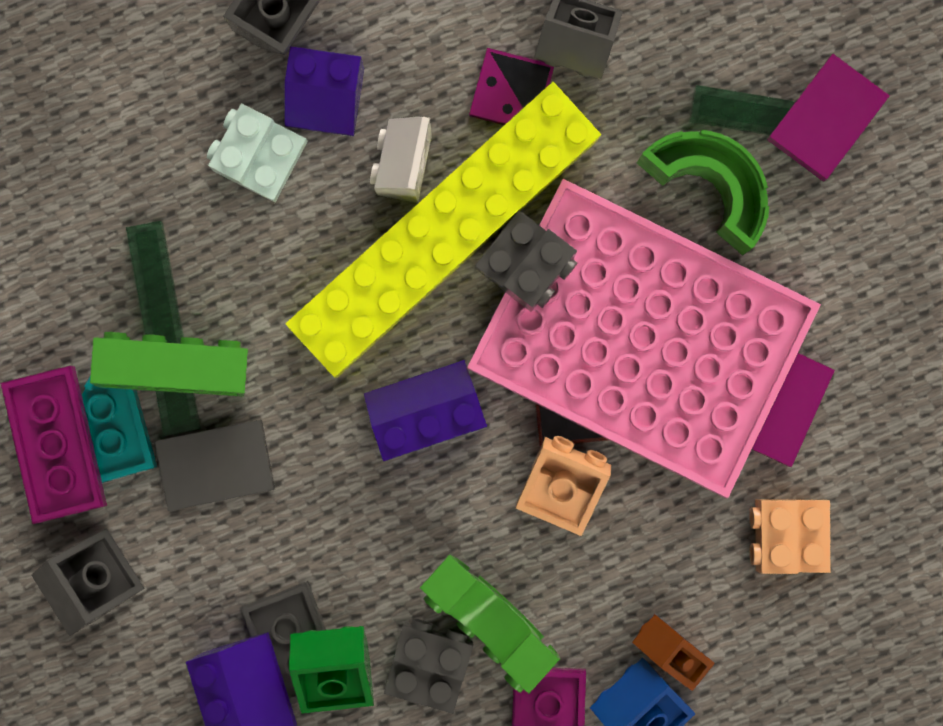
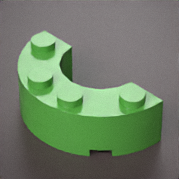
[637,130,770,256]
[420,555,560,694]

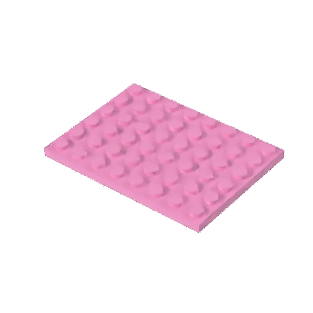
[467,179,821,498]

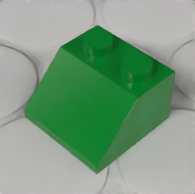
[289,626,374,714]

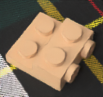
[515,436,611,536]
[749,499,831,574]

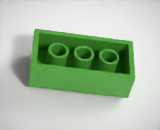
[90,332,248,397]

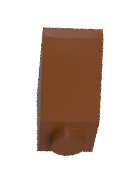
[632,614,715,691]

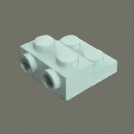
[207,103,308,203]

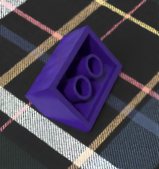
[363,360,487,461]
[186,632,298,726]

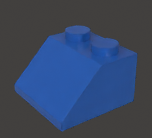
[590,657,695,726]

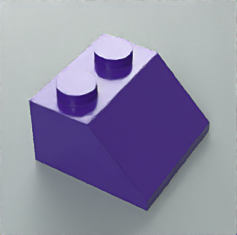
[285,46,365,136]

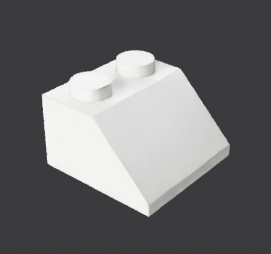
[370,117,432,203]

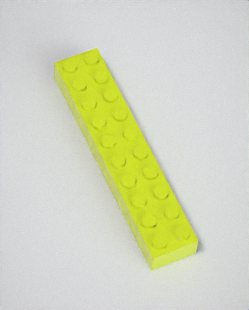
[285,82,602,378]

